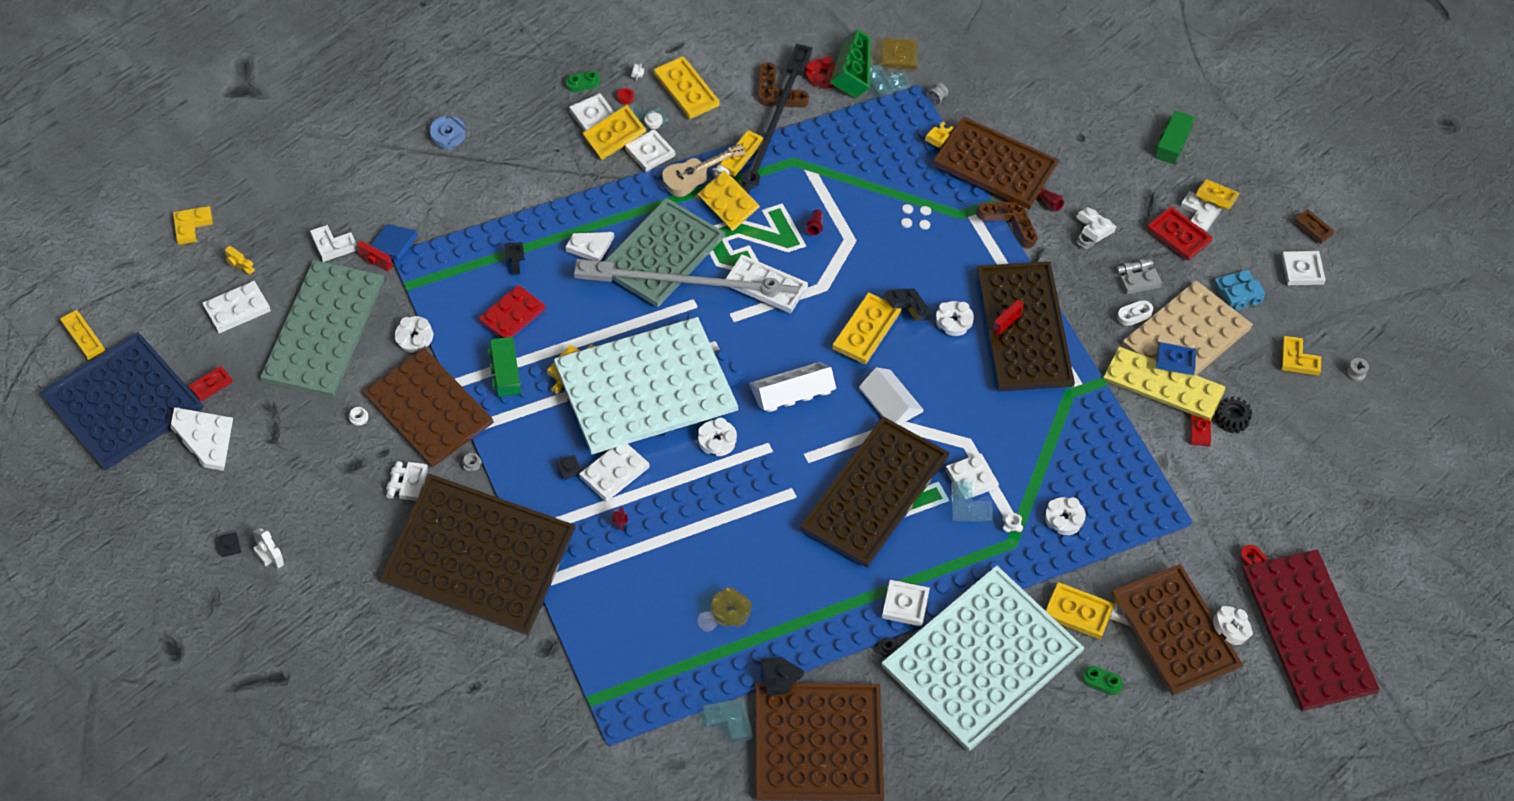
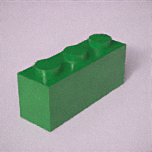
[1154,110,1195,165]
[488,337,521,397]

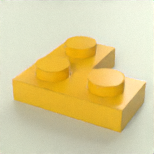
[173,206,213,245]
[1282,336,1321,376]

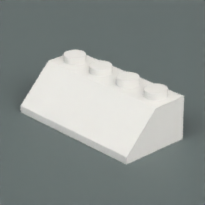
[749,362,836,412]

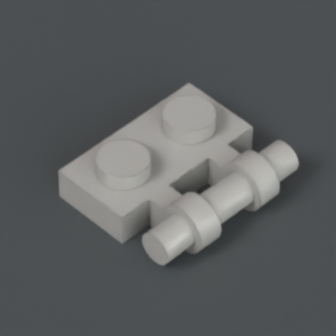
[1116,259,1162,295]

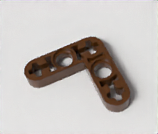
[758,62,809,108]
[975,202,1038,248]

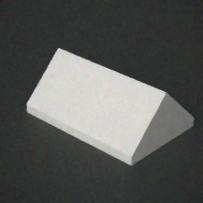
[859,367,923,425]

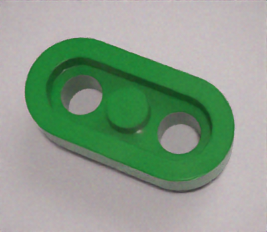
[566,71,600,92]
[1082,666,1123,696]

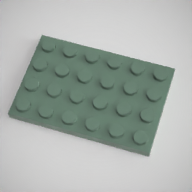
[604,198,725,307]

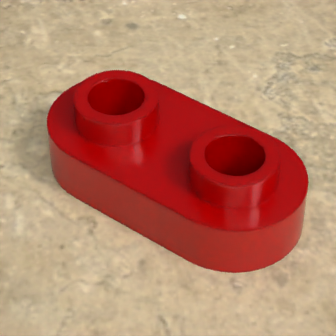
[1240,545,1269,566]

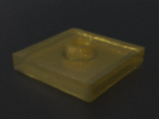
[882,38,918,70]

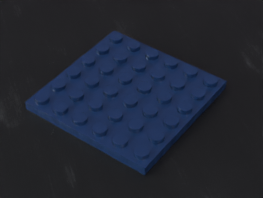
[40,332,204,471]

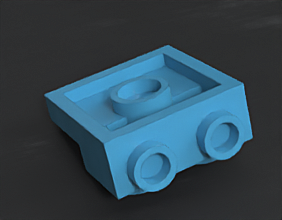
[1214,270,1265,310]

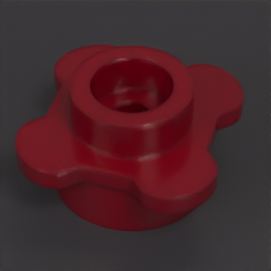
[612,507,628,530]

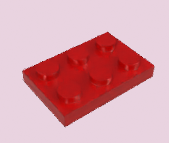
[1147,206,1213,261]
[479,285,546,338]

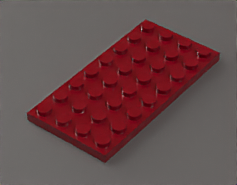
[1242,549,1380,711]

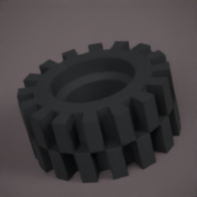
[1215,396,1252,433]

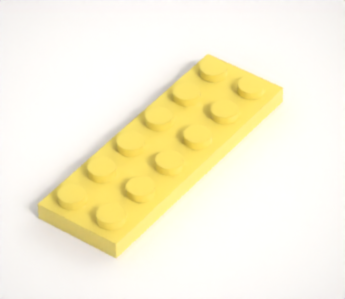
[1104,347,1225,421]

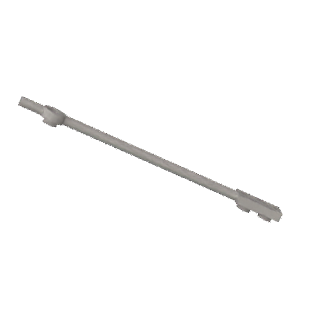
[574,259,799,297]

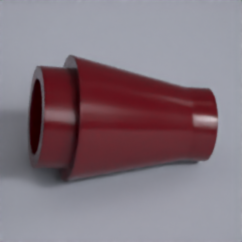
[1038,188,1064,212]
[805,209,823,236]

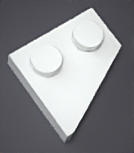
[566,232,614,261]

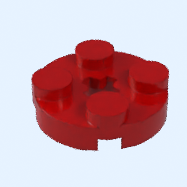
[806,56,836,89]

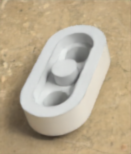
[1117,300,1153,326]

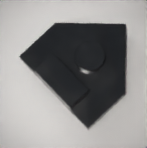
[760,657,804,696]

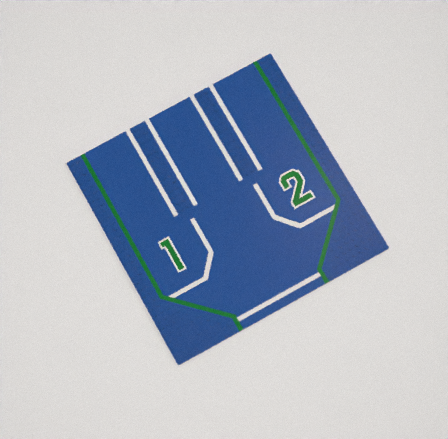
[393,85,1192,746]

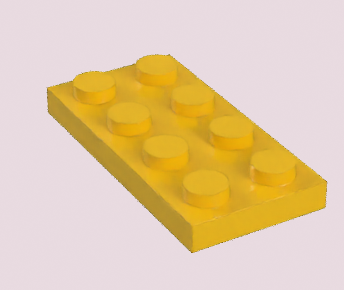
[654,56,720,119]
[832,292,901,365]

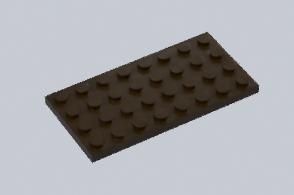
[977,261,1075,391]
[800,416,950,568]

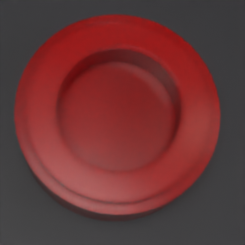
[617,88,634,105]

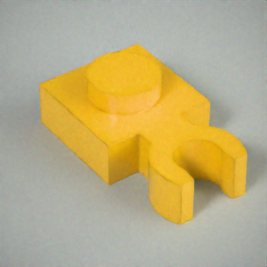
[925,122,953,148]
[225,246,255,275]

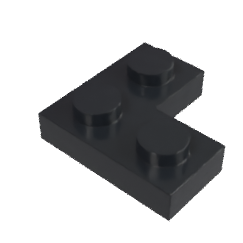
[883,288,933,321]

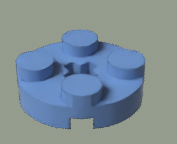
[430,116,466,150]

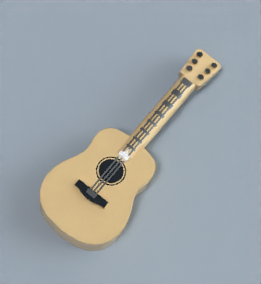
[662,144,746,197]

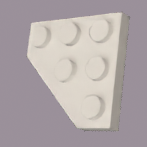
[171,407,233,471]

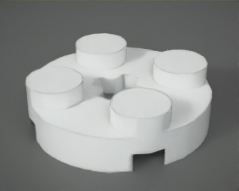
[936,301,974,336]
[395,316,433,353]
[698,418,737,456]
[1045,497,1085,535]
[1213,606,1253,645]

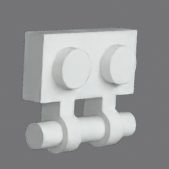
[386,461,428,501]

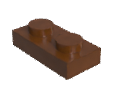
[1294,209,1334,244]

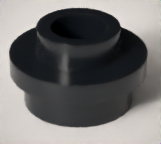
[878,638,899,658]

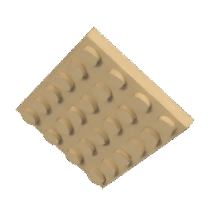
[1122,280,1253,375]

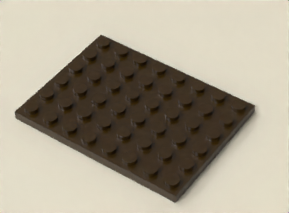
[380,474,576,636]

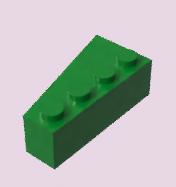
[830,29,871,99]

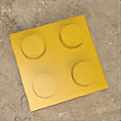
[1196,179,1239,209]

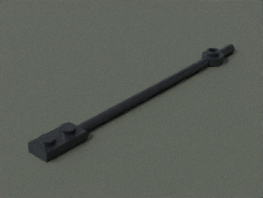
[742,43,813,194]

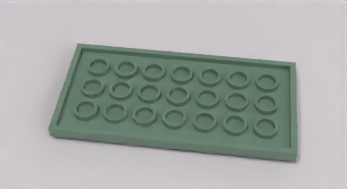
[260,260,385,398]

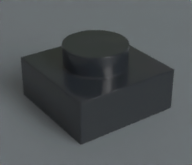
[556,455,582,480]
[217,532,242,558]

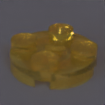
[710,587,752,627]

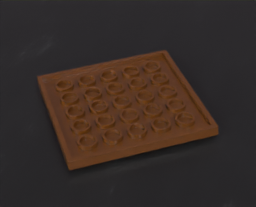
[756,683,884,801]

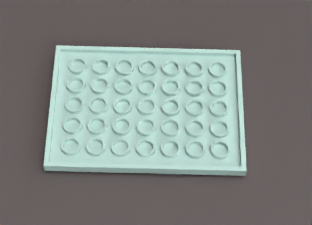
[554,317,738,455]
[881,566,1084,752]

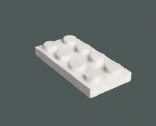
[726,255,808,313]

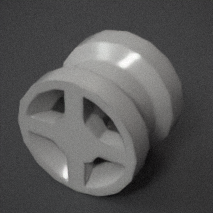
[926,82,948,105]
[1347,358,1369,382]

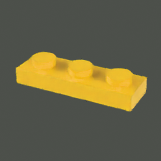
[720,130,763,176]
[60,310,105,360]

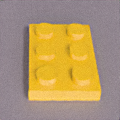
[583,105,646,160]
[698,170,760,231]
[1046,582,1115,640]

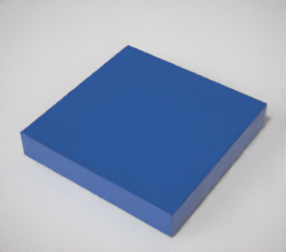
[371,224,418,261]
[1156,342,1196,375]

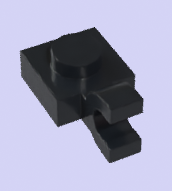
[504,242,525,275]

